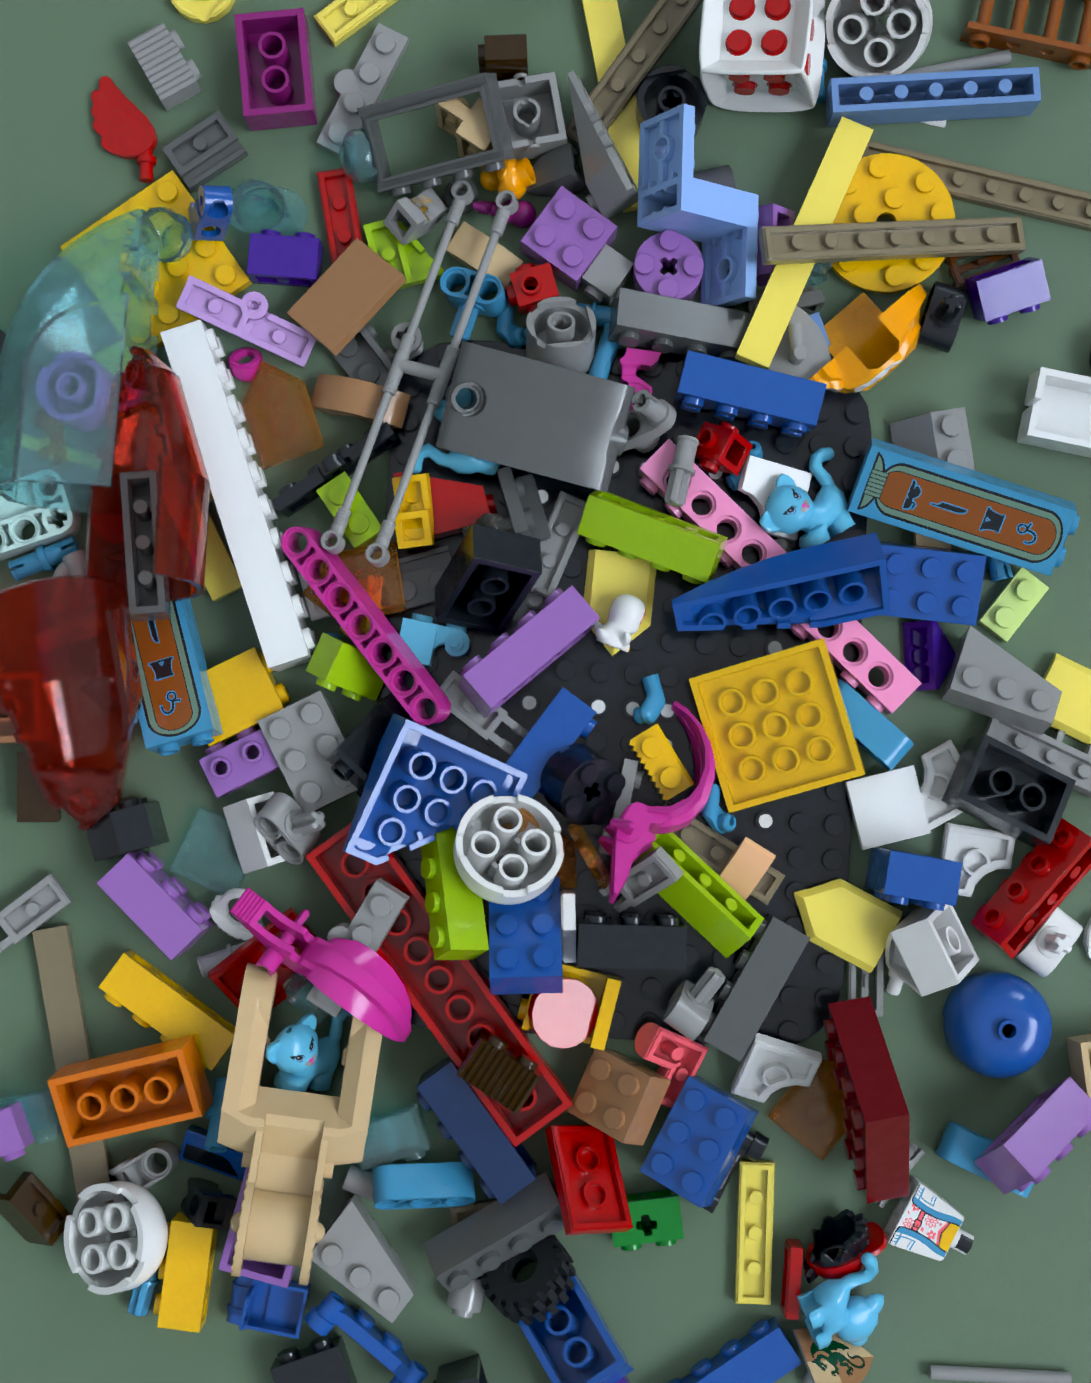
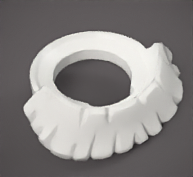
[209,888,265,941]

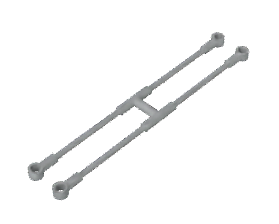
[321,180,519,567]

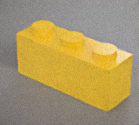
[153,1212,218,1333]

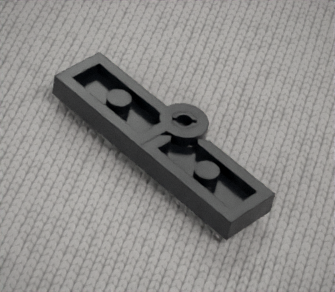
[272,422,401,517]

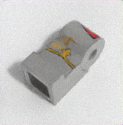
[383,188,450,246]

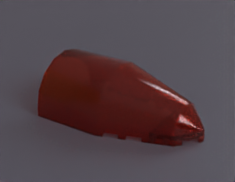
[83,345,210,601]
[0,575,143,831]

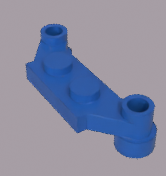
[305,1291,428,1383]

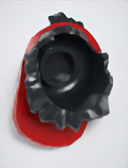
[803,1209,887,1284]

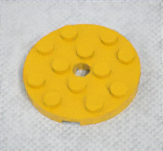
[826,153,955,294]

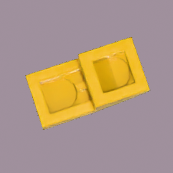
[392,473,434,549]

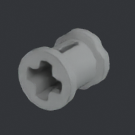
[391,322,424,360]

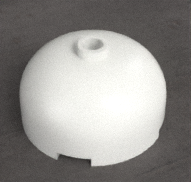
[825,0,933,77]
[453,794,564,905]
[64,1181,168,1295]

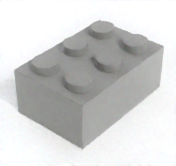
[257,690,358,813]

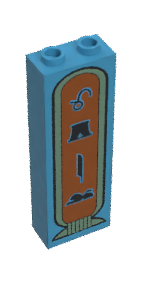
[848,438,1080,576]
[99,531,223,756]

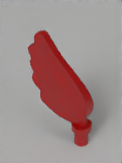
[91,76,158,183]

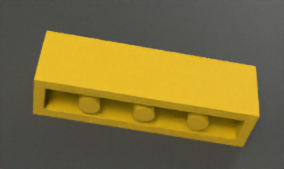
[99,950,235,1071]

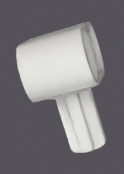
[1015,907,1083,978]

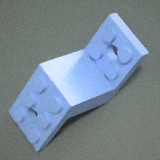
[637,103,759,308]

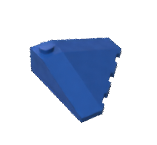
[343,713,529,865]

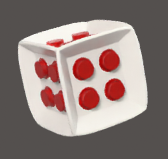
[699,0,825,112]

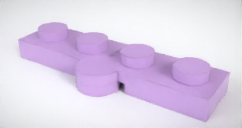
[176,275,316,368]

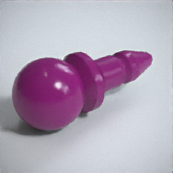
[472,200,536,228]

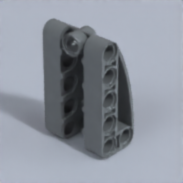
[435,341,636,492]

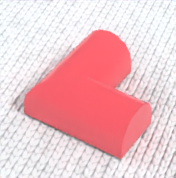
[634,1022,709,1108]

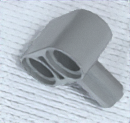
[253,792,326,865]
[663,967,725,1041]

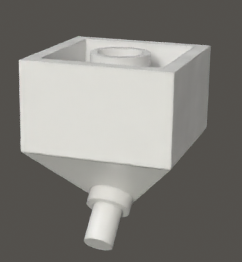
[885,904,979,997]

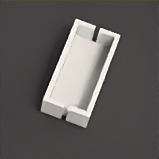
[1017,367,1091,458]

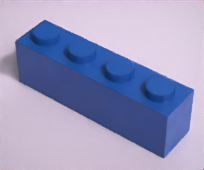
[505,687,598,798]
[668,1317,802,1383]

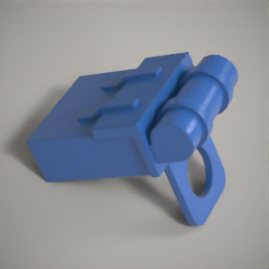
[226,1276,311,1339]

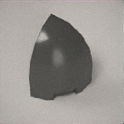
[526,143,588,197]

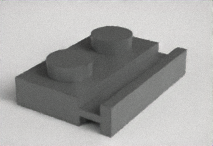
[162,110,248,193]
[382,545,451,614]

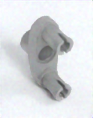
[624,390,677,453]

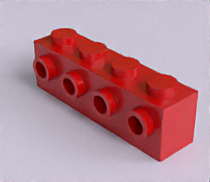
[970,817,1091,959]

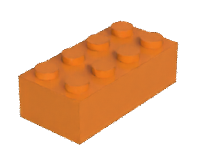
[47,1035,214,1148]

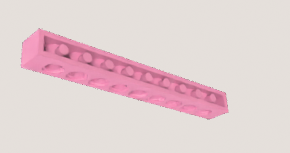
[638,439,922,714]

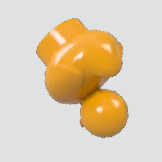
[480,157,536,199]

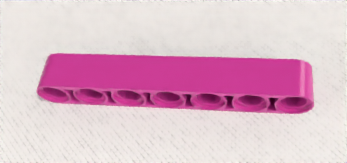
[281,526,451,725]

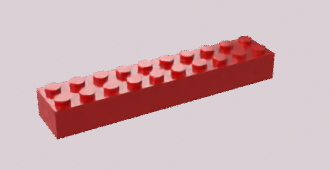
[305,821,573,1147]

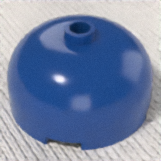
[942,971,1052,1078]

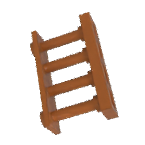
[959,0,1091,70]

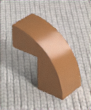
[310,374,411,429]

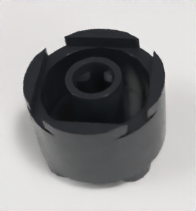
[635,65,707,137]
[540,744,626,825]

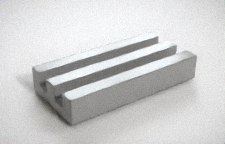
[846,951,884,1017]

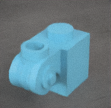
[400,613,471,667]

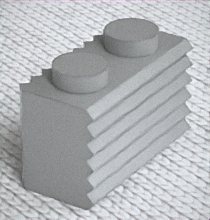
[127,22,202,111]

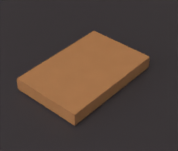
[287,238,407,356]

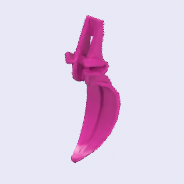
[598,701,715,904]
[229,887,412,1043]

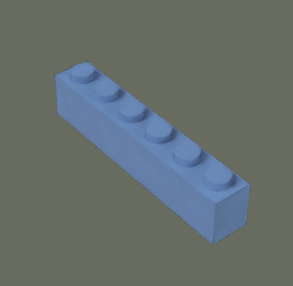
[825,67,1041,127]

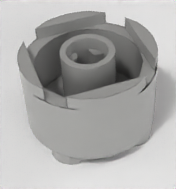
[525,297,596,373]

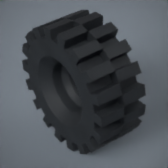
[480,1235,576,1325]

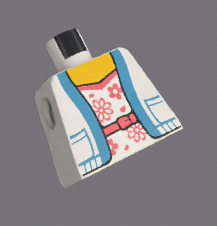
[883,1175,974,1261]

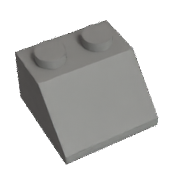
[888,407,975,470]

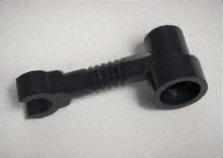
[703,1131,770,1213]

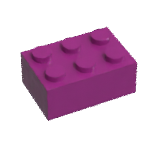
[234,8,318,131]

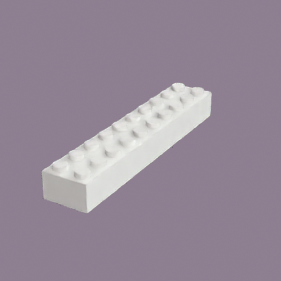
[160,319,318,672]

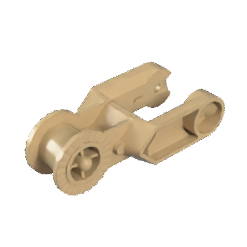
[217,963,382,1286]

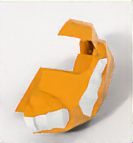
[809,284,927,393]

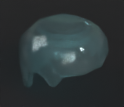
[339,128,378,183]
[137,207,193,263]

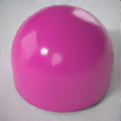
[228,347,264,382]

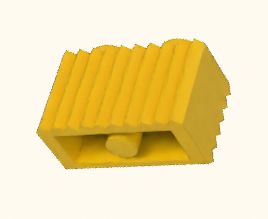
[628,723,694,800]

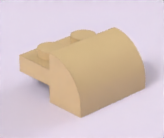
[434,97,493,171]

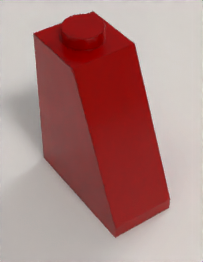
[393,472,497,540]

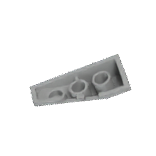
[567,70,638,219]

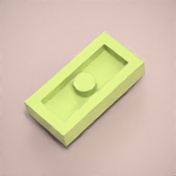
[977,567,1049,643]

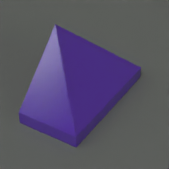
[903,620,956,691]

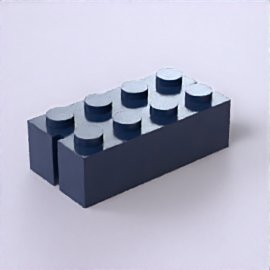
[416,1056,536,1205]

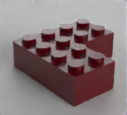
[823,996,910,1204]

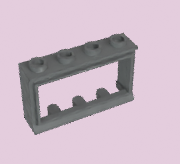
[357,72,515,197]

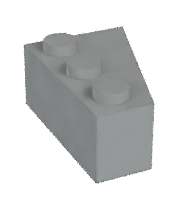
[941,626,1062,735]
[312,1194,417,1323]

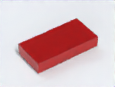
[780,1238,804,1320]

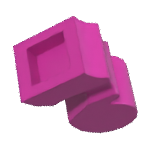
[619,348,661,411]

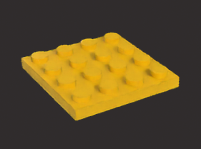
[60,170,252,361]
[689,638,866,813]

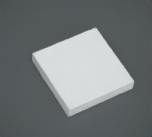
[844,765,931,850]

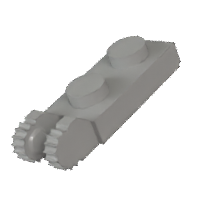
[440,670,529,755]
[599,846,684,913]
[0,873,74,954]

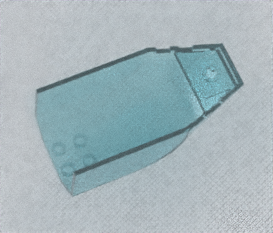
[0,209,159,515]

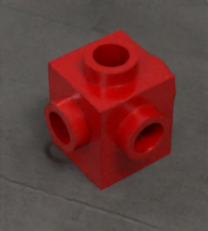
[505,262,559,315]
[695,421,753,476]

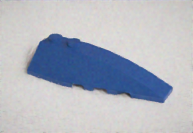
[671,532,891,631]

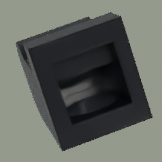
[180,1177,237,1231]

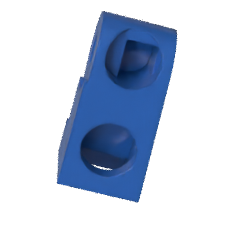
[188,185,233,241]

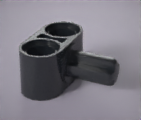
[917,281,969,353]

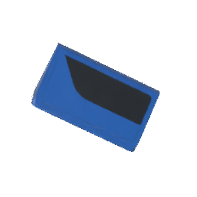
[179,1124,246,1181]

